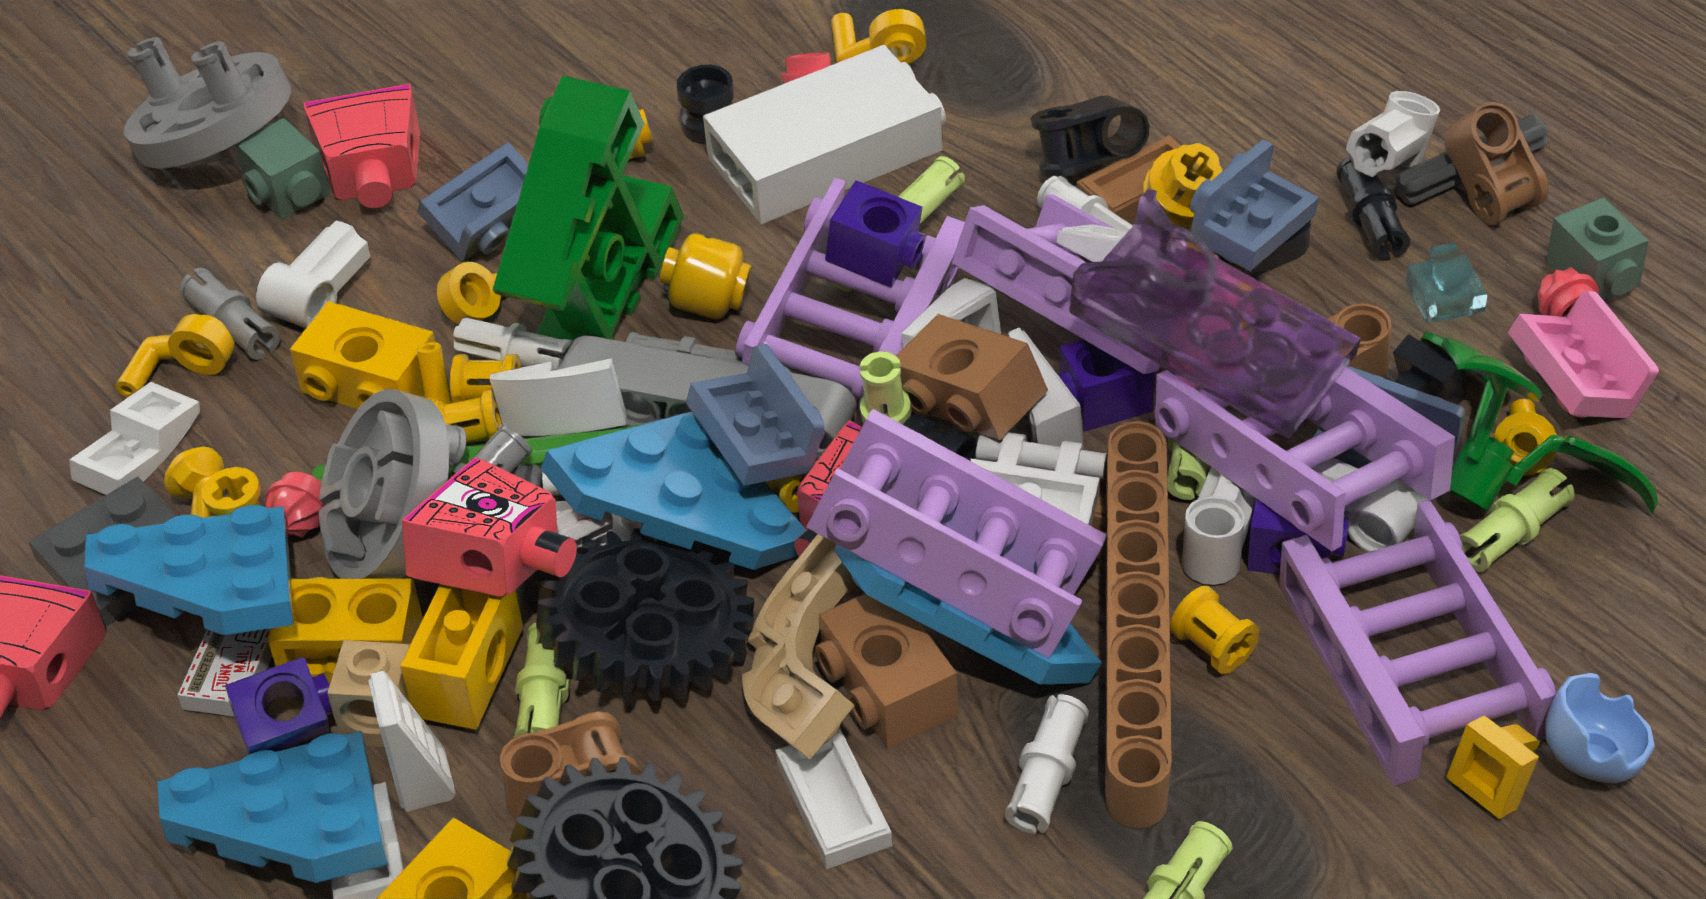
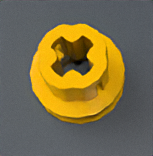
[1143,143,1222,227]

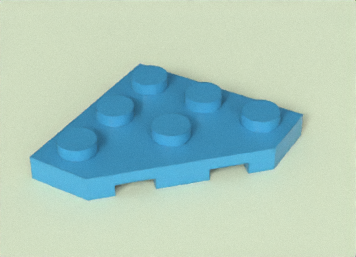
[541,411,806,570]
[84,505,293,635]
[834,544,1102,685]
[157,731,388,883]

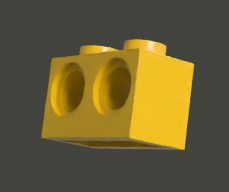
[268,577,423,683]

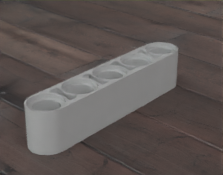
[558,336,857,461]

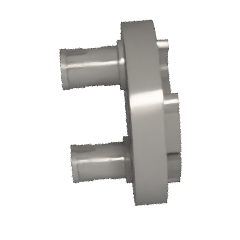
[124,37,292,168]
[319,389,466,579]

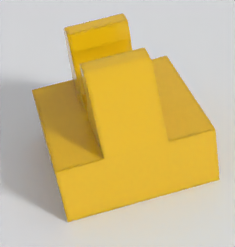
[1446,715,1540,819]

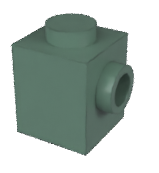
[235,118,330,220]
[1547,197,1649,300]

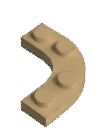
[742,534,857,760]

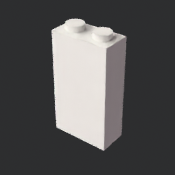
[703,45,946,224]

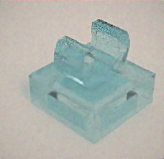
[1406,242,1487,323]

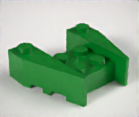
[493,75,684,362]

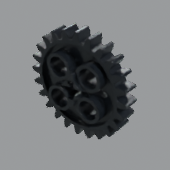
[536,528,755,701]
[507,757,743,899]

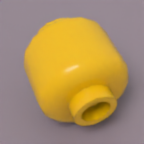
[659,233,752,320]

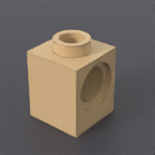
[327,640,410,747]

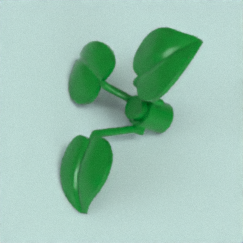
[1420,332,1658,514]

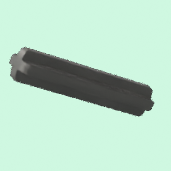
[1394,115,1549,205]

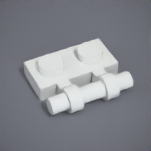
[971,432,1107,526]

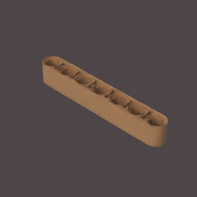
[1105,421,1172,829]

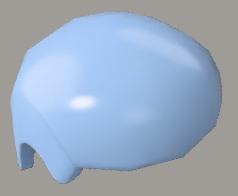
[1545,673,1655,784]

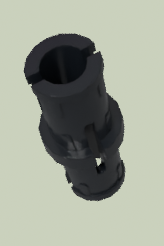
[1336,156,1410,260]

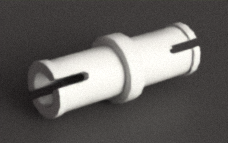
[1005,694,1089,834]

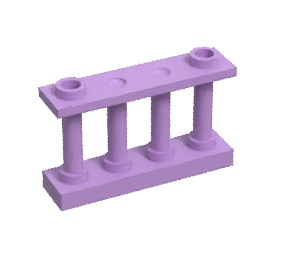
[735,178,965,427]
[952,194,1244,374]
[1154,320,1455,551]
[806,408,1107,658]
[1279,500,1556,786]

